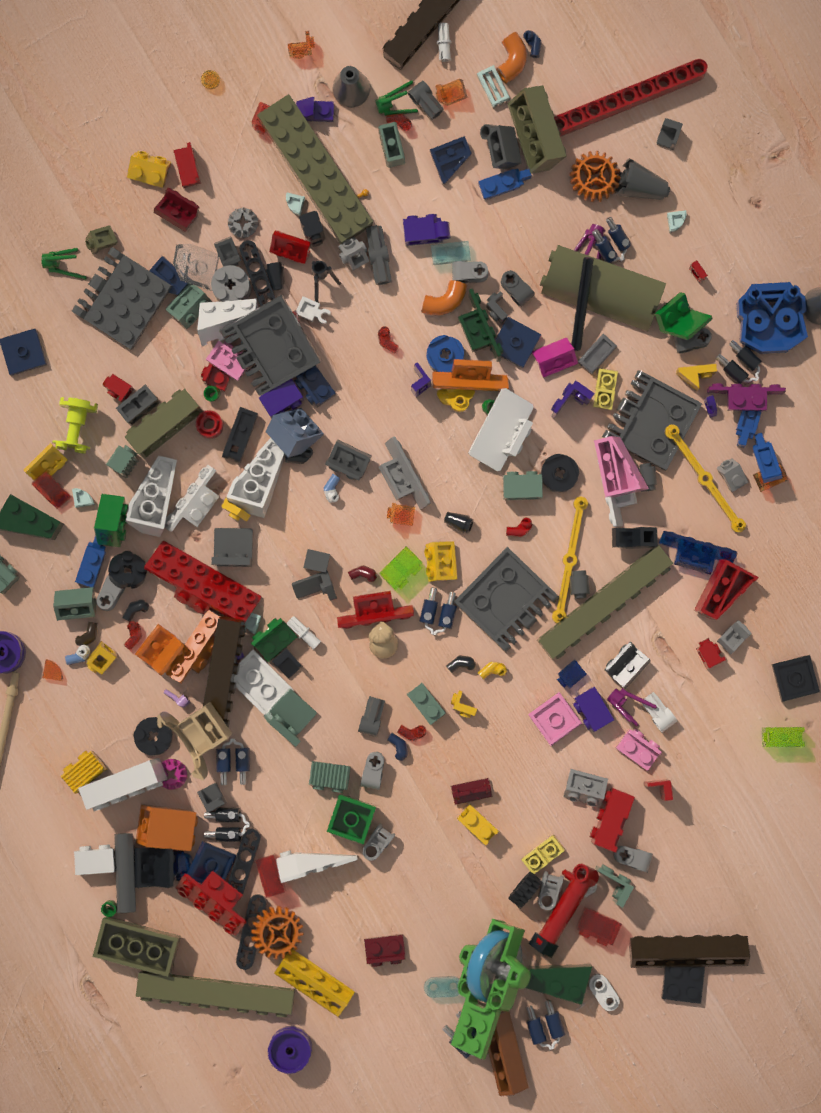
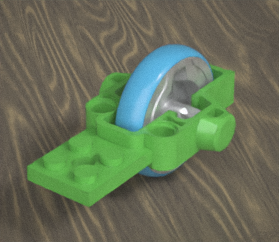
[451,918,531,1059]

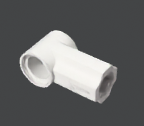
[641,692,677,733]

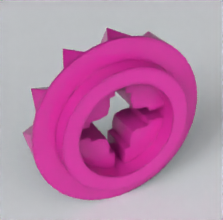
[162,759,187,790]

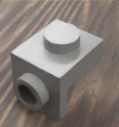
[717,459,748,492]
[717,620,752,654]

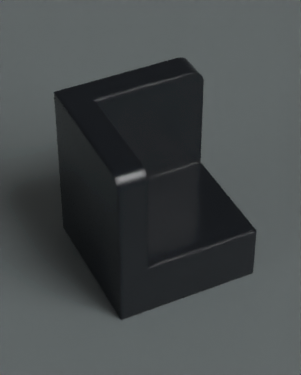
[272,648,302,678]

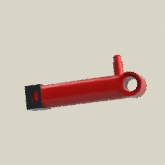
[528,864,599,958]

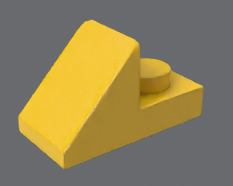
[676,364,717,391]

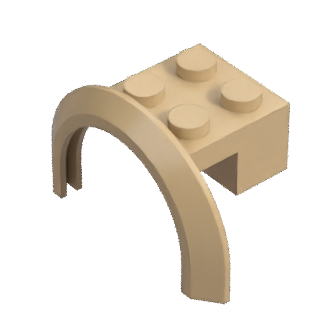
[157,702,232,780]

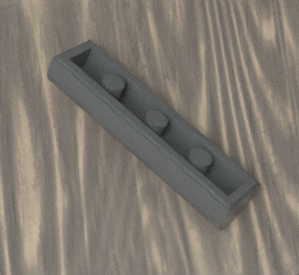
[114,833,136,913]

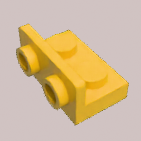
[24,443,68,487]
[424,541,457,582]

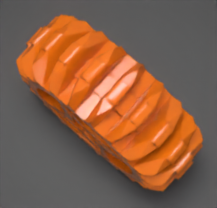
[569,151,621,202]
[251,906,303,959]

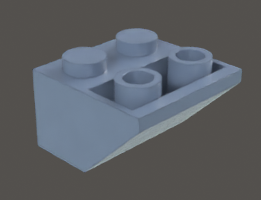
[265,408,324,458]

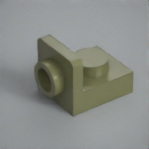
[85,225,118,255]

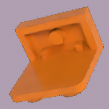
[135,624,184,675]

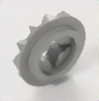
[228,207,258,238]

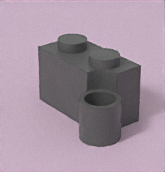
[480,124,522,169]

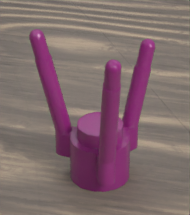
[574,224,605,260]
[607,688,657,726]

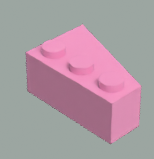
[594,436,649,497]

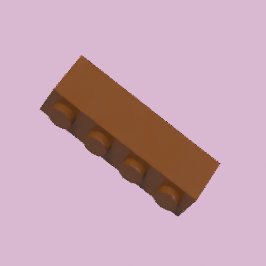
[488,1011,529,1096]

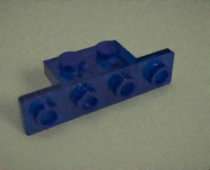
[659,531,737,575]

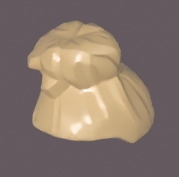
[369,622,398,659]

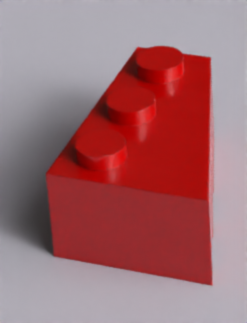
[694,559,759,620]
[589,787,635,853]

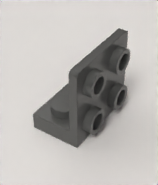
[211,528,253,567]

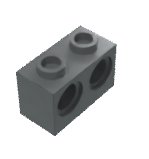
[116,384,160,426]

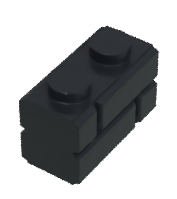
[299,211,325,247]

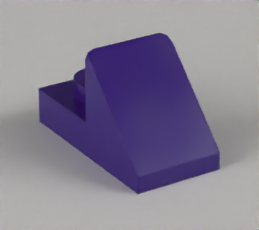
[296,97,334,122]

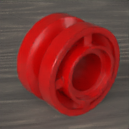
[195,410,224,439]

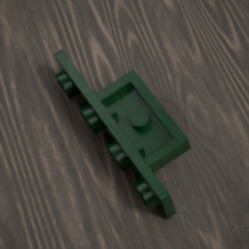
[458,289,503,362]

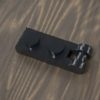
[222,407,258,464]

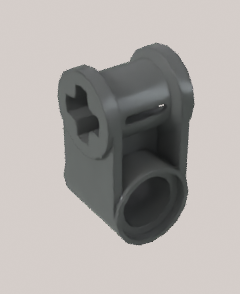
[501,270,535,307]
[673,328,712,354]

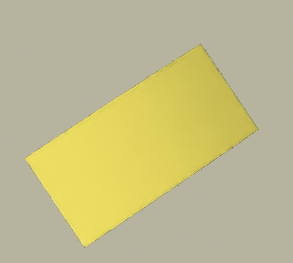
[593,368,618,410]
[521,834,565,874]

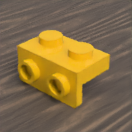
[127,151,171,188]

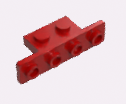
[337,591,414,629]

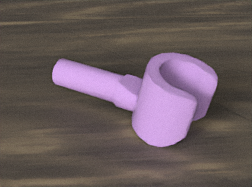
[164,689,190,708]

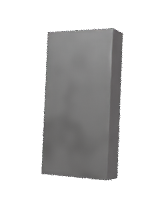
[578,334,617,375]

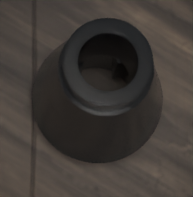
[265,262,284,291]
[444,512,474,533]

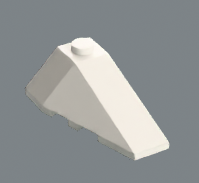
[226,438,285,518]
[125,456,177,537]
[276,850,358,883]

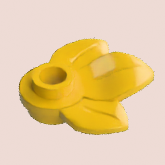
[437,389,475,412]

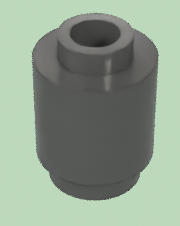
[638,463,657,492]
[570,570,590,599]

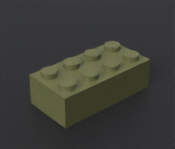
[507,85,566,174]
[125,389,203,459]
[92,917,181,977]

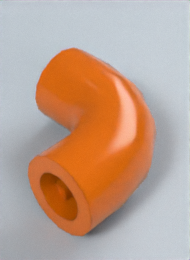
[497,32,527,84]
[421,280,467,316]

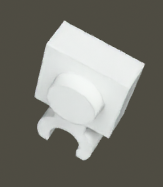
[296,296,331,325]

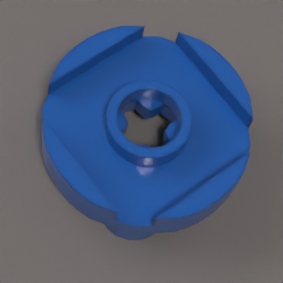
[426,335,464,372]

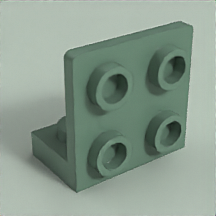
[264,689,317,747]
[595,864,634,908]

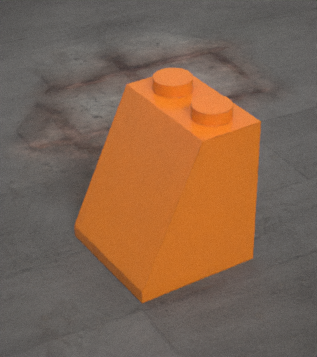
[135,804,198,851]

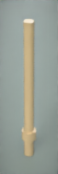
[0,672,20,767]

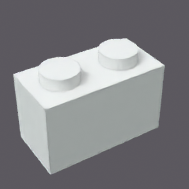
[74,844,116,875]

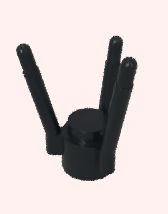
[312,261,341,303]

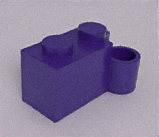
[403,214,451,246]

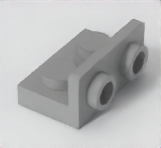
[563,769,608,807]

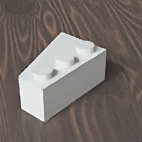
[197,299,259,346]

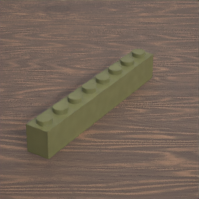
[537,545,673,659]
[136,970,295,1017]

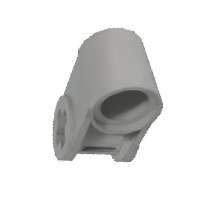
[452,261,488,283]
[96,574,126,611]
[360,752,384,790]
[363,823,396,861]
[614,846,653,873]
[538,871,564,910]

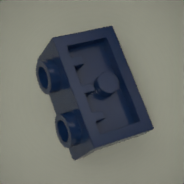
[294,365,336,408]

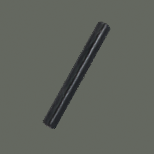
[571,257,594,351]

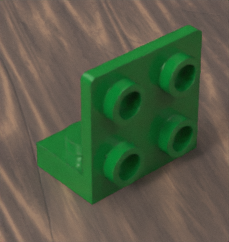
[655,292,712,340]
[251,618,298,662]

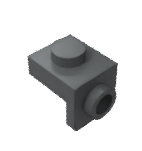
[214,236,241,267]
[486,291,508,324]

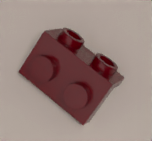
[153,187,200,232]

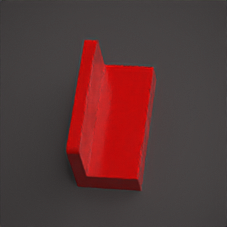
[174,142,201,188]
[644,779,673,801]

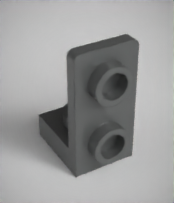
[292,571,337,601]

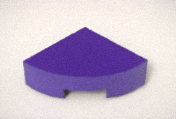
[704,395,717,418]

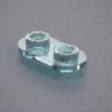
[424,976,460,998]

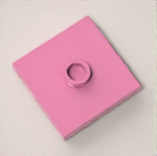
[528,692,582,746]

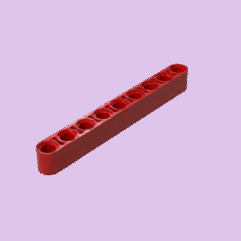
[554,59,708,137]

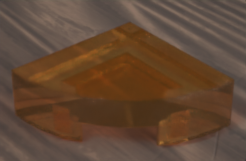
[42,659,63,681]

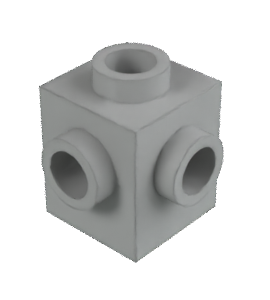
[338,237,369,270]

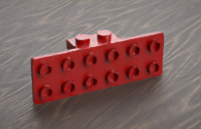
[144,541,261,624]

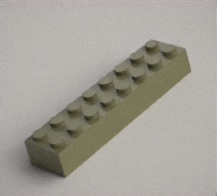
[257,94,373,245]

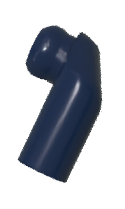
[523,30,541,58]
[387,733,408,761]

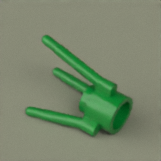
[375,80,418,117]
[41,248,87,280]

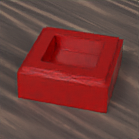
[689,260,708,283]

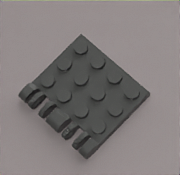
[72,247,172,350]
[219,295,321,396]
[602,370,702,471]
[454,547,560,652]

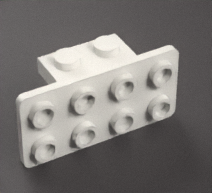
[468,388,534,471]

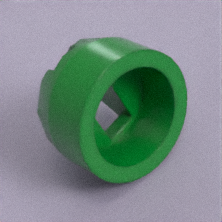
[204,386,220,401]
[482,399,495,414]
[101,900,117,917]

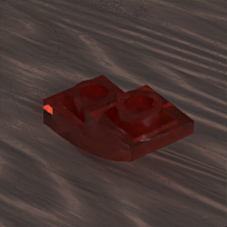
[31,470,72,509]

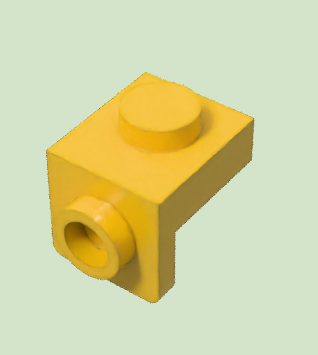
[221,498,251,522]
[450,691,477,719]

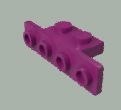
[707,383,786,411]

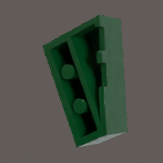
[0,494,64,540]
[525,964,592,1005]

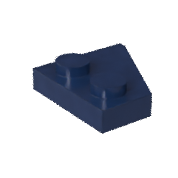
[429,136,472,185]
[149,256,191,295]

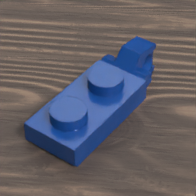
[478,169,532,200]
[735,411,762,448]
[753,433,782,483]
[75,536,106,588]

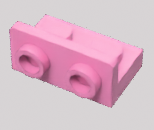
[206,341,251,381]
[616,729,662,771]

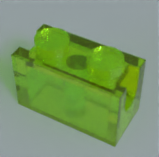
[379,546,423,590]
[762,727,805,747]

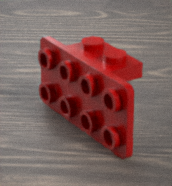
[176,871,246,936]

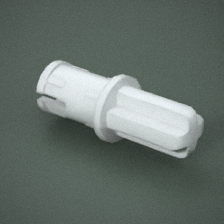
[437,23,452,62]
[287,616,321,650]

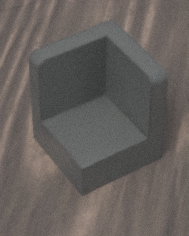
[656,118,683,150]
[303,549,331,573]
[197,783,227,813]

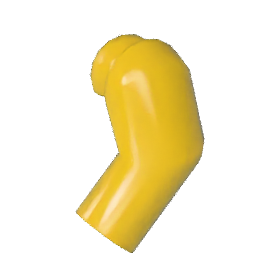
[478,662,507,680]

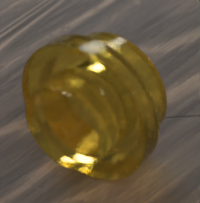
[201,70,220,89]

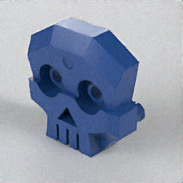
[736,282,808,354]

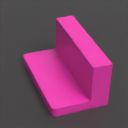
[532,338,578,378]

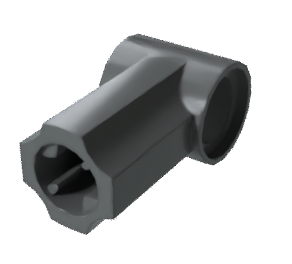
[408,80,444,120]
[358,696,385,737]

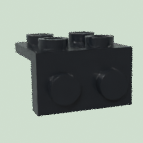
[134,847,175,888]

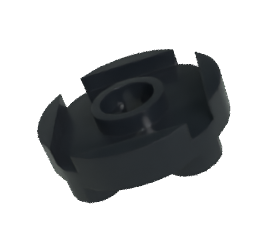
[540,454,579,493]
[108,551,147,589]
[133,717,173,756]

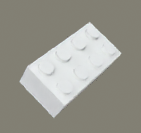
[78,758,168,811]

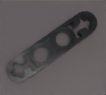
[240,240,275,307]
[228,828,261,899]
[236,894,267,970]

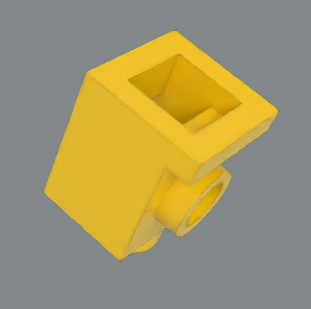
[86,641,116,675]

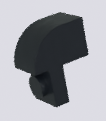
[612,527,658,549]

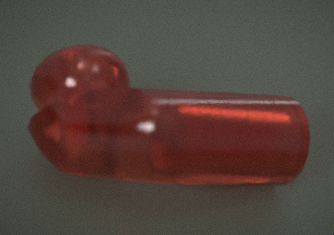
[386,113,412,131]
[378,326,399,354]

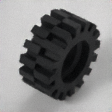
[508,871,543,909]

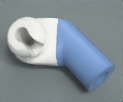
[323,474,340,503]
[65,645,90,665]

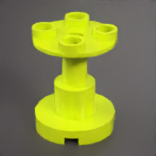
[52,397,98,454]

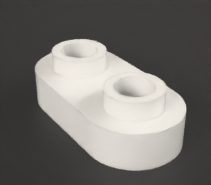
[588,974,619,1011]

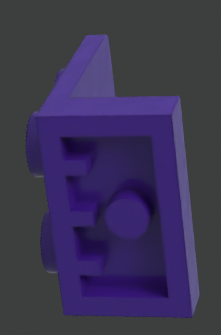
[551,380,595,418]

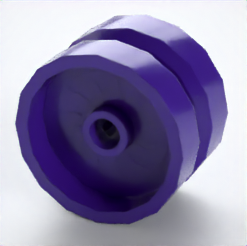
[0,631,26,674]
[268,1026,312,1074]

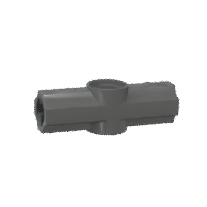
[366,225,392,285]

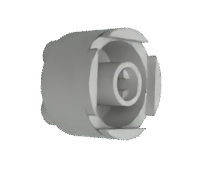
[211,265,251,302]

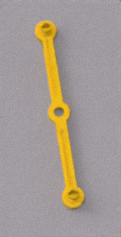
[665,425,746,532]
[552,497,588,623]

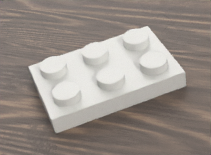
[234,650,294,715]

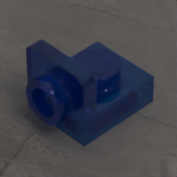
[557,659,587,689]

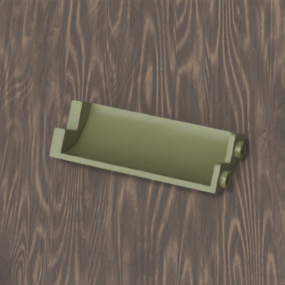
[540,245,666,331]

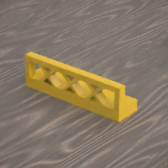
[274,948,355,1017]

